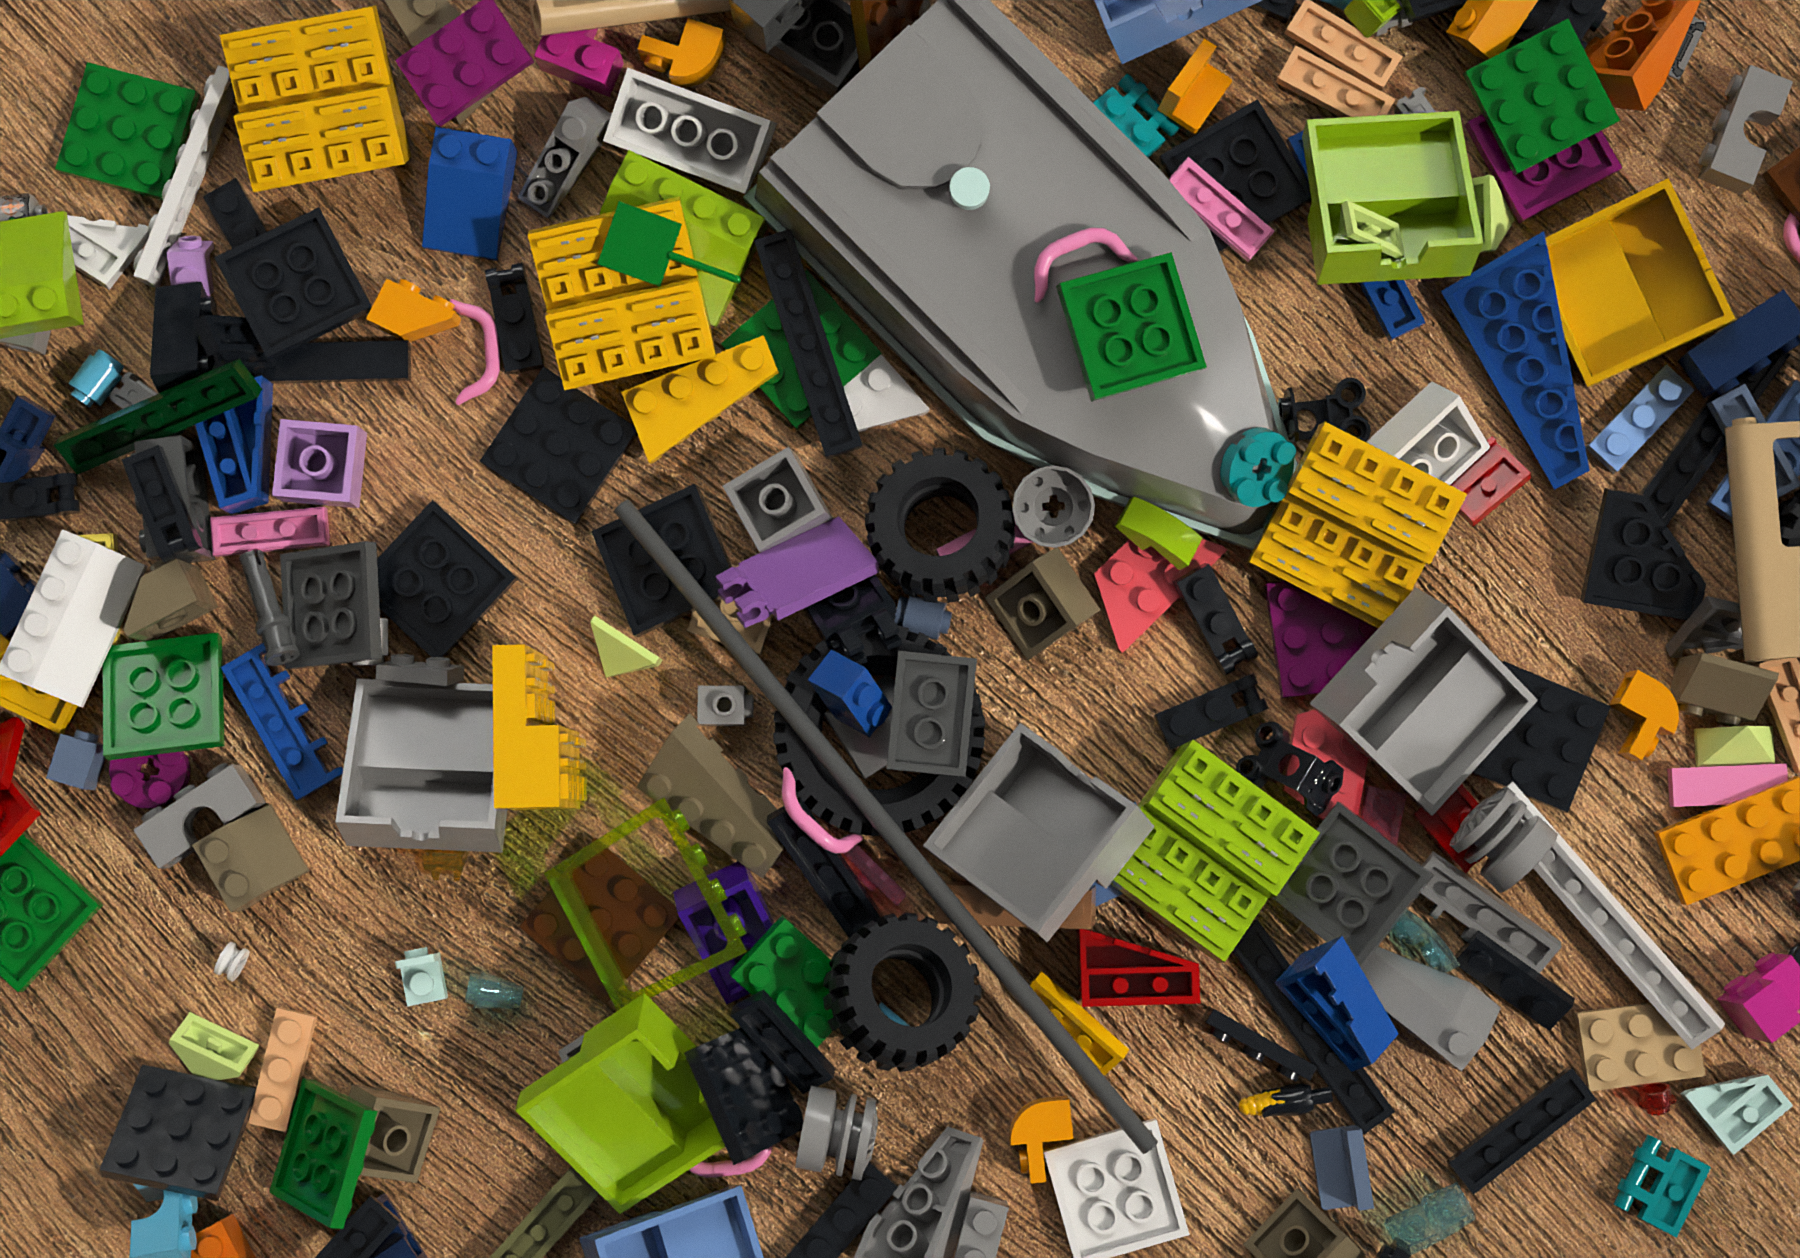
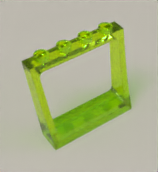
[544,797,747,1011]

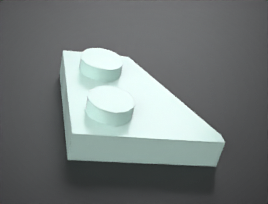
[1680,1073,1793,1155]

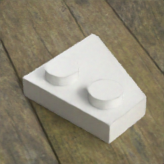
[67,215,149,290]
[843,355,930,432]

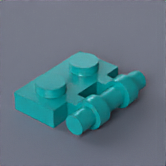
[1093,74,1181,157]
[1613,1134,1711,1238]

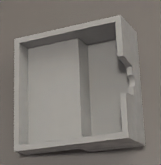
[1310,588,1538,816]
[335,679,508,853]
[923,723,1155,942]

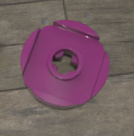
[109,751,191,808]

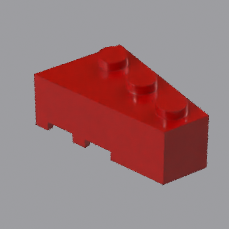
[1076,929,1201,1007]

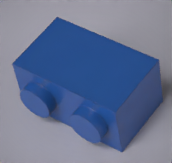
[808,649,893,738]

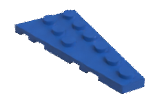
[1441,231,1590,490]

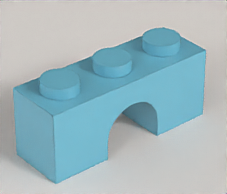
[129,1183,198,1258]

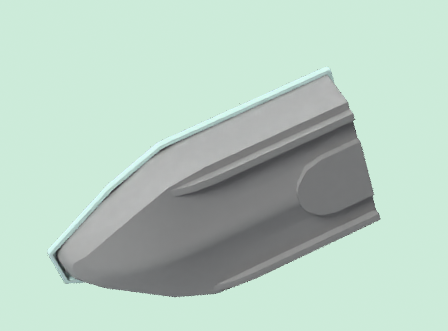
[743,0,1298,550]

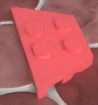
[1093,539,1227,654]
[1282,709,1368,820]

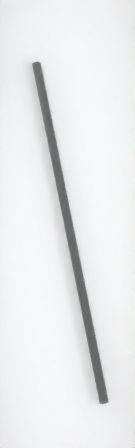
[614,499,1158,1154]

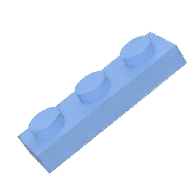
[1586,364,1694,474]

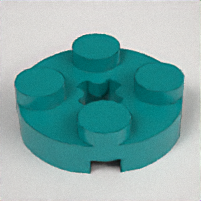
[1220,427,1296,507]

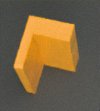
[1157,38,1232,133]

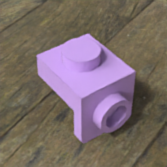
[167,235,214,296]

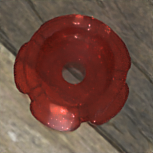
[1637,1082,1677,1115]

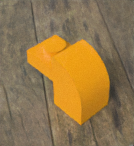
[637,18,726,88]
[1609,670,1679,761]
[1009,1095,1074,1184]

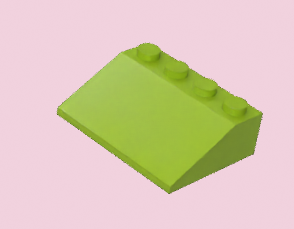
[599,150,768,328]
[0,211,84,339]

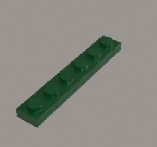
[53,359,262,475]

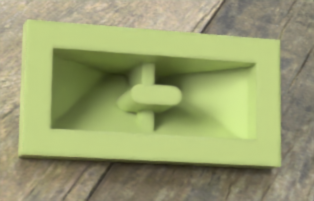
[1472,175,1515,254]
[1338,200,1405,260]
[590,615,663,678]
[1694,726,1775,767]
[169,1012,259,1080]

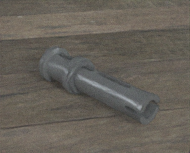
[239,550,300,666]

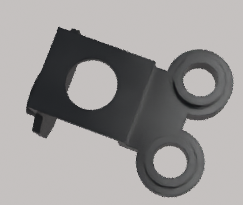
[1278,378,1371,445]
[1236,722,1344,816]

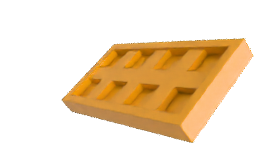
[1654,776,1800,906]

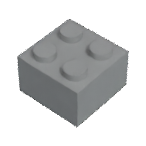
[722,446,833,553]

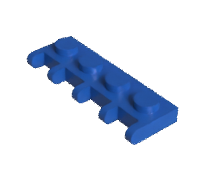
[221,642,343,801]

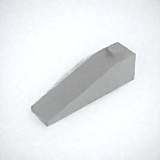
[1361,947,1501,1072]
[854,1126,984,1258]

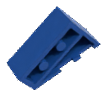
[195,375,273,514]
[1275,936,1399,1072]

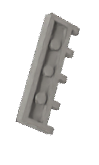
[1421,851,1562,973]

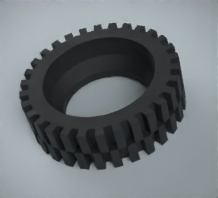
[773,626,985,836]

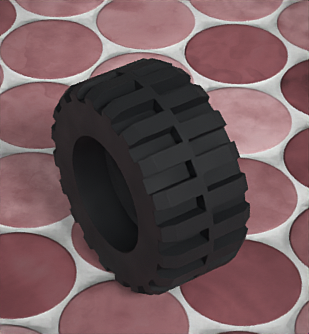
[865,448,1015,603]
[823,912,981,1072]

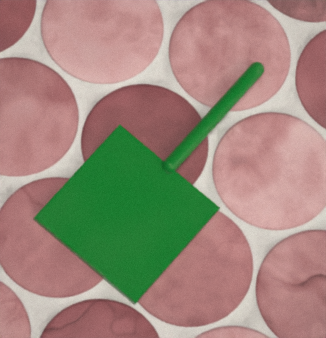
[597,201,741,287]

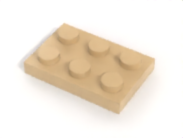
[1574,1002,1705,1091]

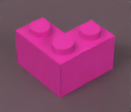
[534,29,624,97]
[1717,952,1800,1043]

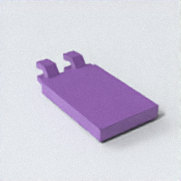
[715,516,879,628]

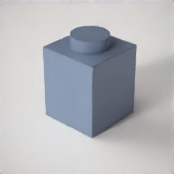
[46,729,106,790]

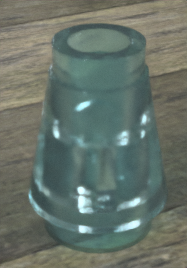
[464,970,524,1009]

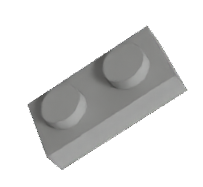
[376,654,464,686]

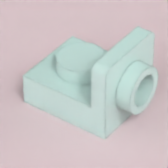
[395,947,448,1007]

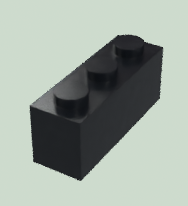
[150,282,217,393]

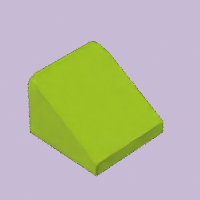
[1344,0,1403,38]

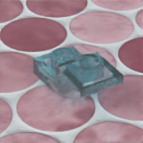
[1392,910,1460,973]
[1384,1182,1476,1255]

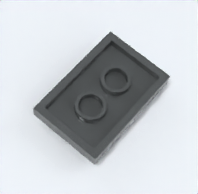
[886,651,977,777]

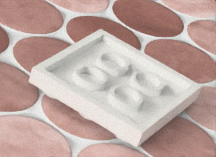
[1043,1118,1190,1258]

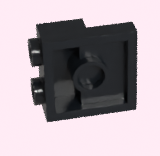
[1511,0,1607,50]

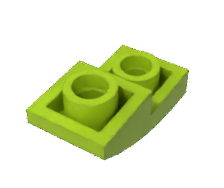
[1115,496,1203,570]

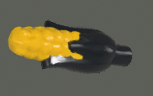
[1238,1083,1333,1118]

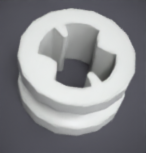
[214,942,250,982]

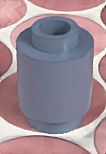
[894,596,952,640]

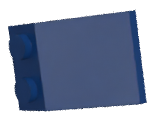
[422,127,518,261]

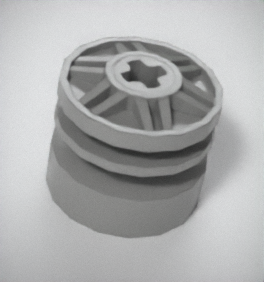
[1012,465,1095,548]
[1449,787,1558,893]
[795,1086,878,1180]

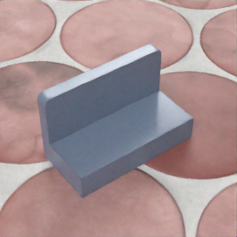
[1309,1125,1374,1211]

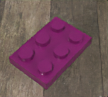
[395,0,534,127]

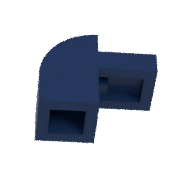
[0,396,56,483]

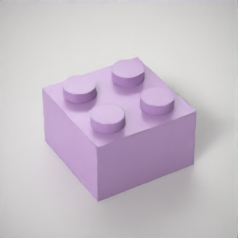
[272,419,367,508]

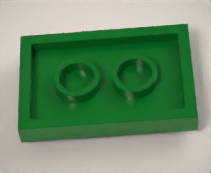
[729,915,833,1048]

